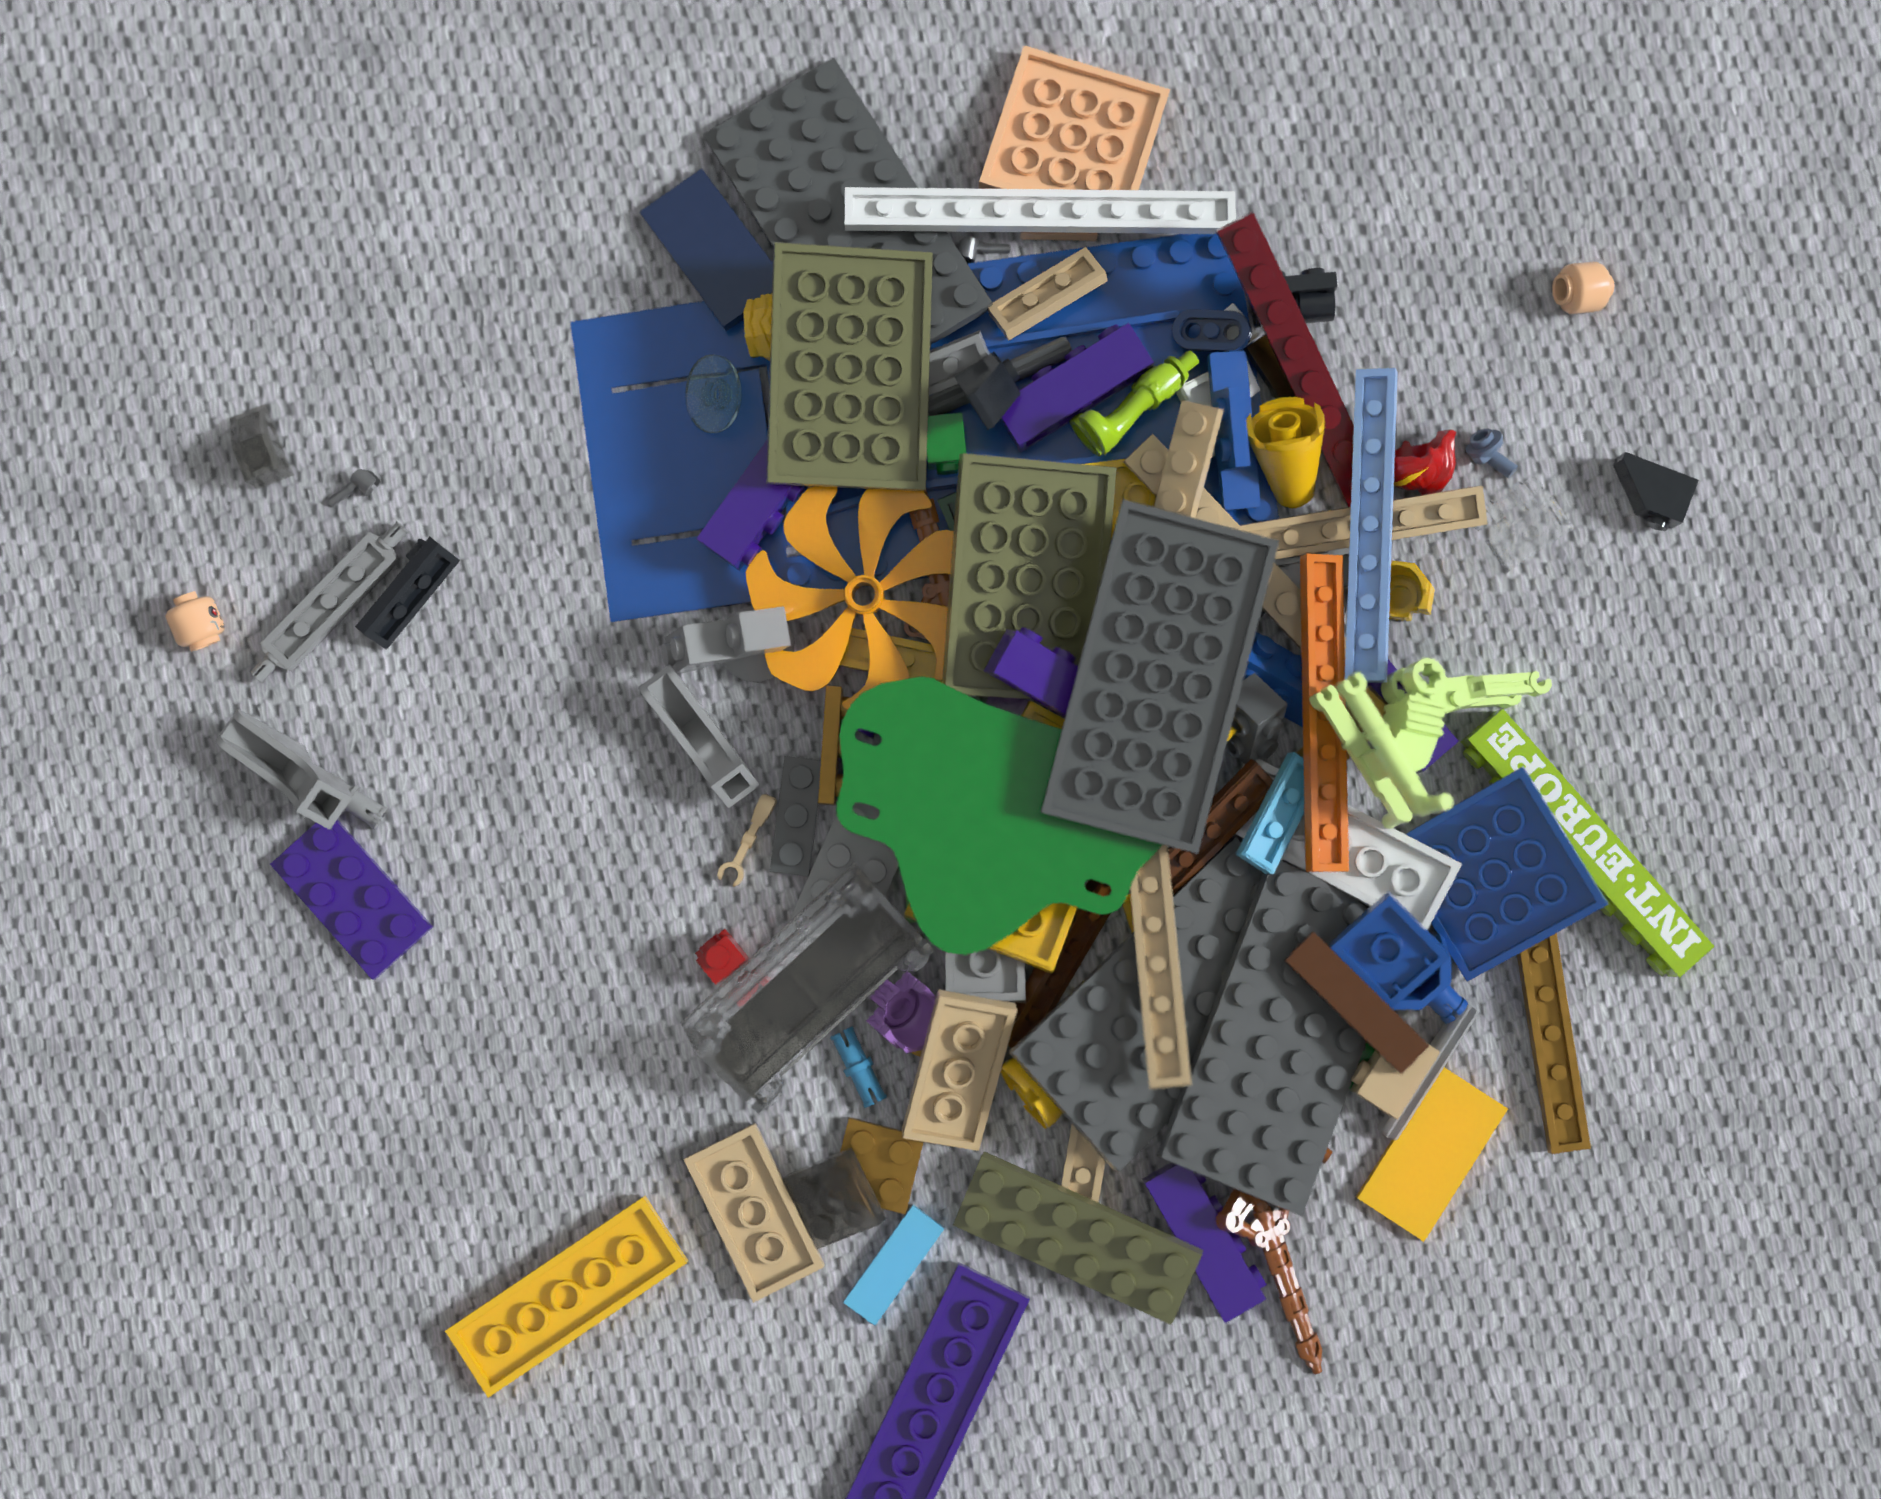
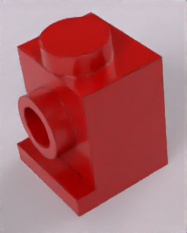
[695,929,750,985]

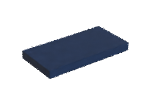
[640,168,773,331]

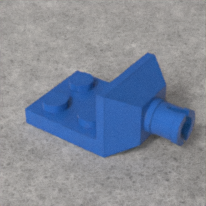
[1329,891,1468,1024]

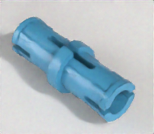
[830,1026,887,1108]

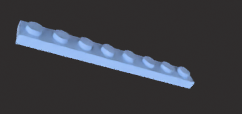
[1345,368,1398,683]

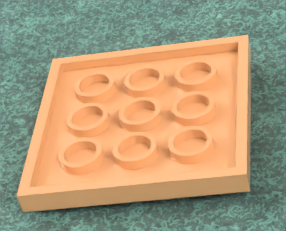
[978,45,1170,190]

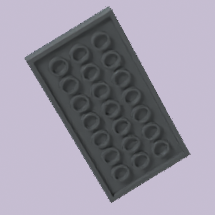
[703,57,993,346]
[1040,499,1279,854]
[1009,837,1263,1172]
[1156,860,1370,1216]

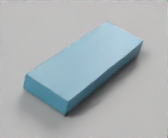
[1236,752,1304,875]
[843,1204,945,1326]

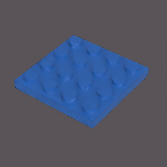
[1405,766,1608,982]

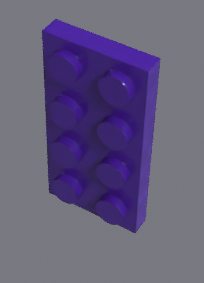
[270,819,433,980]

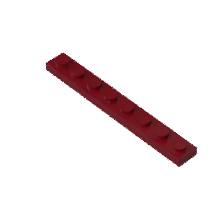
[1215,212,1354,507]

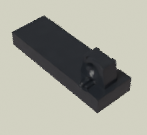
[355,536,460,650]

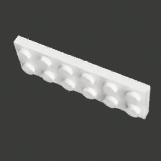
[1234,759,1462,930]

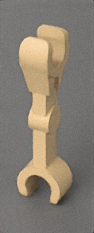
[717,794,777,887]

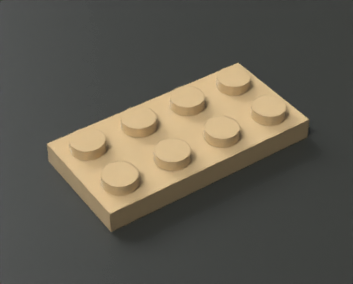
[901,989,1017,1151]
[684,1123,825,1303]

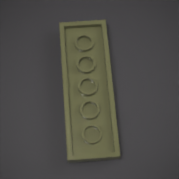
[953,1151,1203,1325]

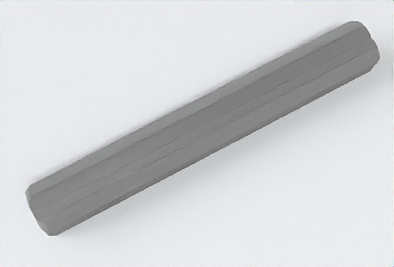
[1378,1004,1478,1141]

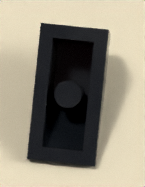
[954,352,1021,430]
[1613,452,1699,531]

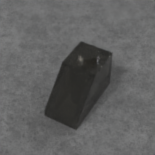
[230,404,294,489]

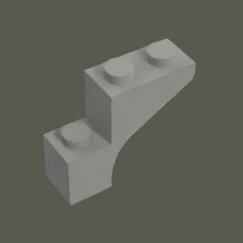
[661,606,791,674]
[638,664,760,809]
[215,709,352,830]

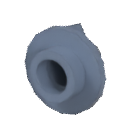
[1466,428,1518,479]

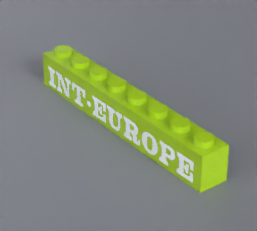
[1460,709,1715,978]

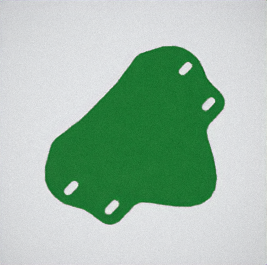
[837,676,1163,955]

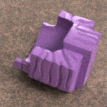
[866,971,936,1053]

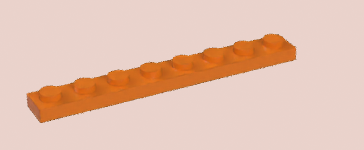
[1300,554,1349,872]

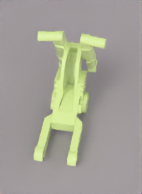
[1309,658,1552,829]

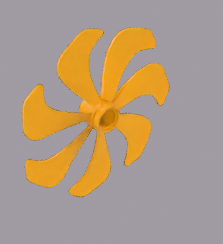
[745,486,954,710]

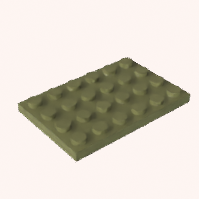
[766,242,933,491]
[942,453,1117,699]

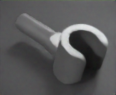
[957,236,1010,263]
[327,469,381,507]

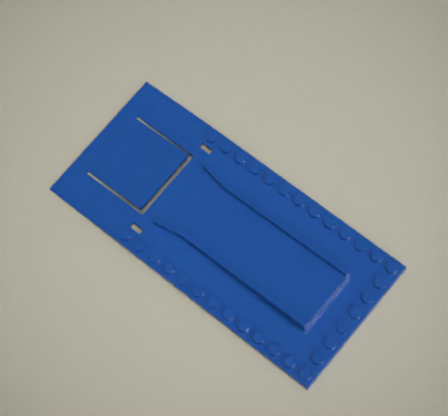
[570,234,1279,622]

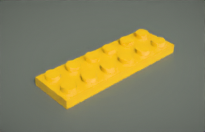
[445,1195,688,1398]

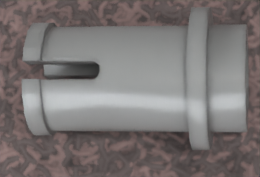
[342,784,389,830]

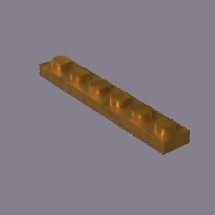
[1517,933,1591,1154]

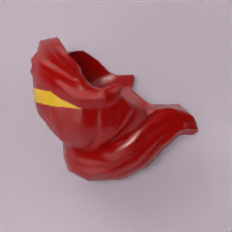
[1394,429,1456,495]

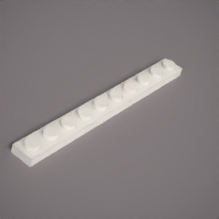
[845,187,1236,234]

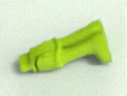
[1069,351,1199,456]

